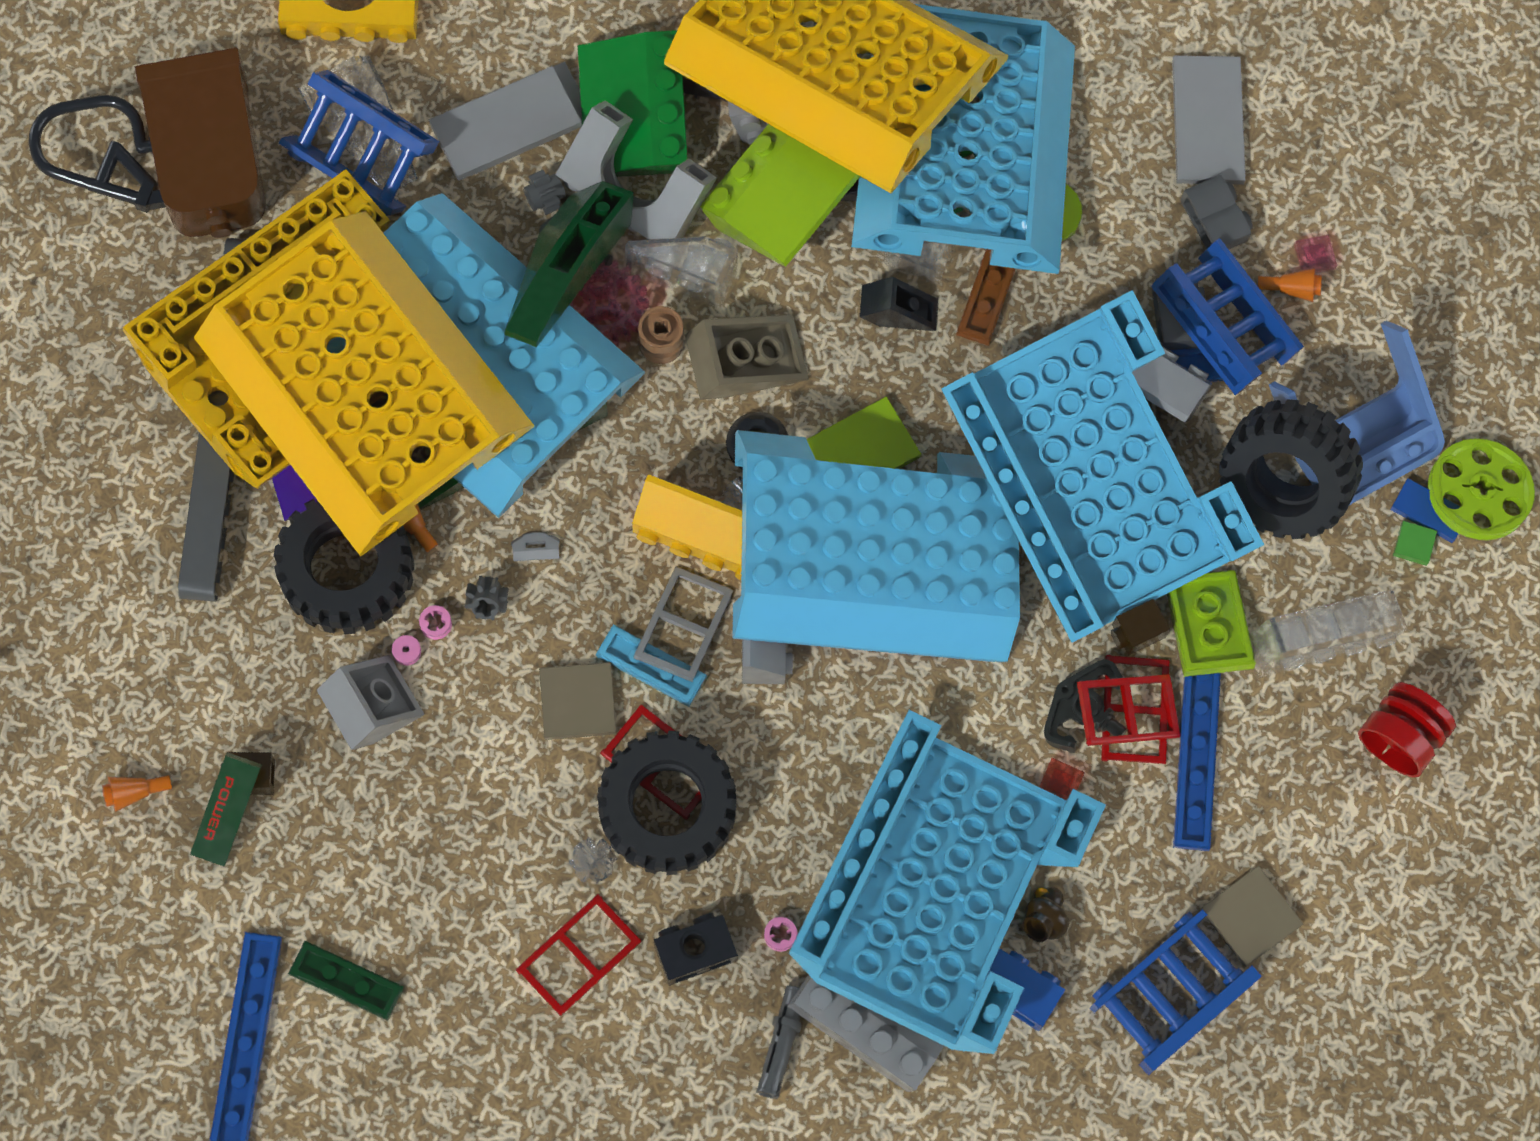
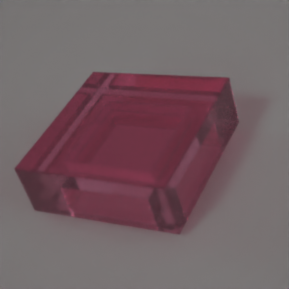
[1294,235,1337,273]

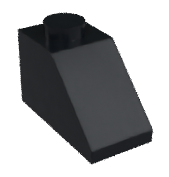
[859,277,938,331]

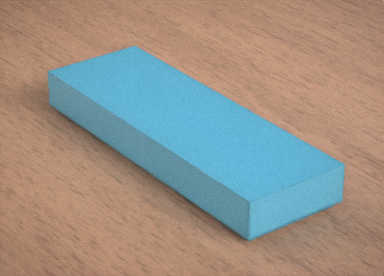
[596,624,707,707]

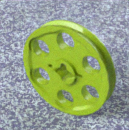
[1428,439,1535,540]

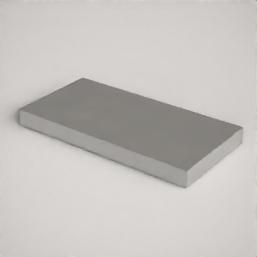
[1172,56,1246,185]
[429,66,582,181]

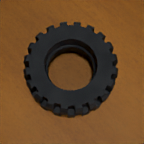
[1219,399,1363,539]
[274,498,415,635]
[597,730,737,875]

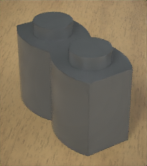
[1180,175,1253,249]

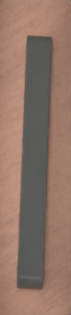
[178,238,246,602]

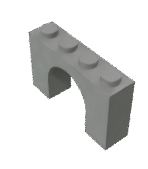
[555,101,717,252]

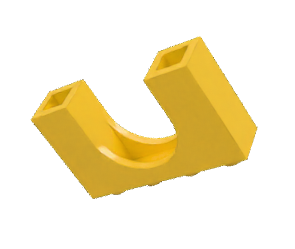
[278,0,419,43]

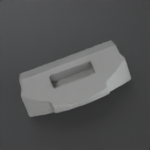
[511,532,560,561]

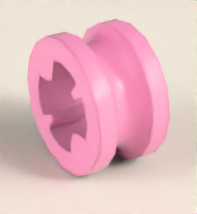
[419,605,452,640]
[764,917,797,952]

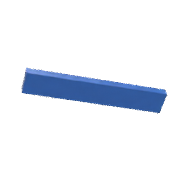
[1173,673,1221,851]
[210,932,282,1141]

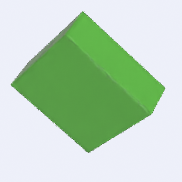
[1393,521,1437,566]

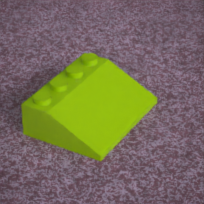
[700,124,860,267]

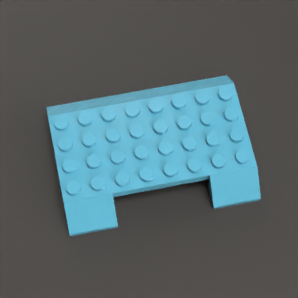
[327,193,645,518]
[941,290,1264,643]
[732,430,1020,662]
[789,710,1106,1054]

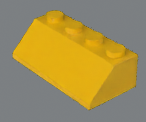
[632,474,742,580]

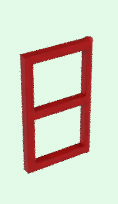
[1101,654,1170,764]
[1077,674,1181,746]
[600,705,702,820]
[516,894,642,1017]

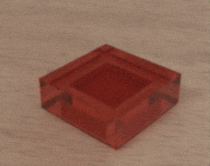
[1039,758,1085,800]

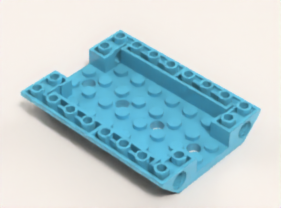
[851,4,1075,274]

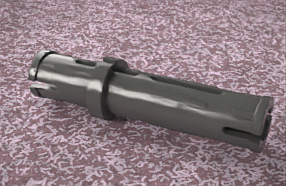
[756,986,802,1099]

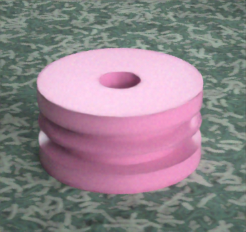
[392,635,421,666]

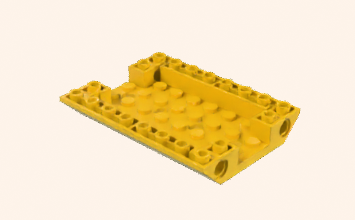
[664,0,1008,194]
[123,169,390,489]
[194,211,535,557]

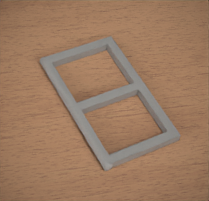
[633,566,734,682]

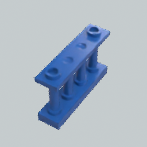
[278,70,439,216]
[1151,238,1304,395]
[1090,909,1262,1076]

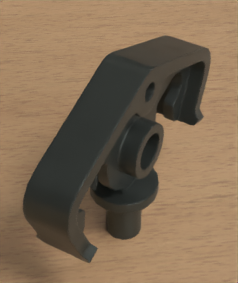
[1044,659,1127,753]

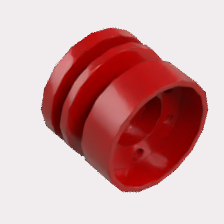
[1358,682,1456,777]

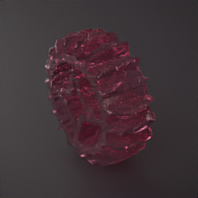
[570,259,649,347]

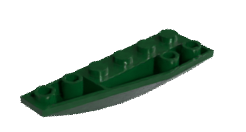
[505,181,634,347]

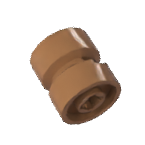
[638,306,684,364]

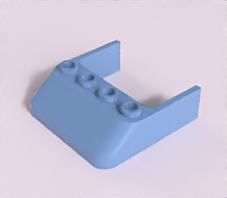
[1269,320,1445,505]

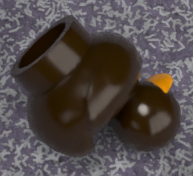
[1023,887,1069,942]

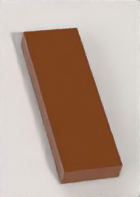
[956,249,1016,346]

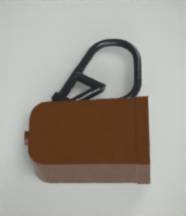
[29,47,266,238]

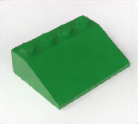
[577,30,687,177]

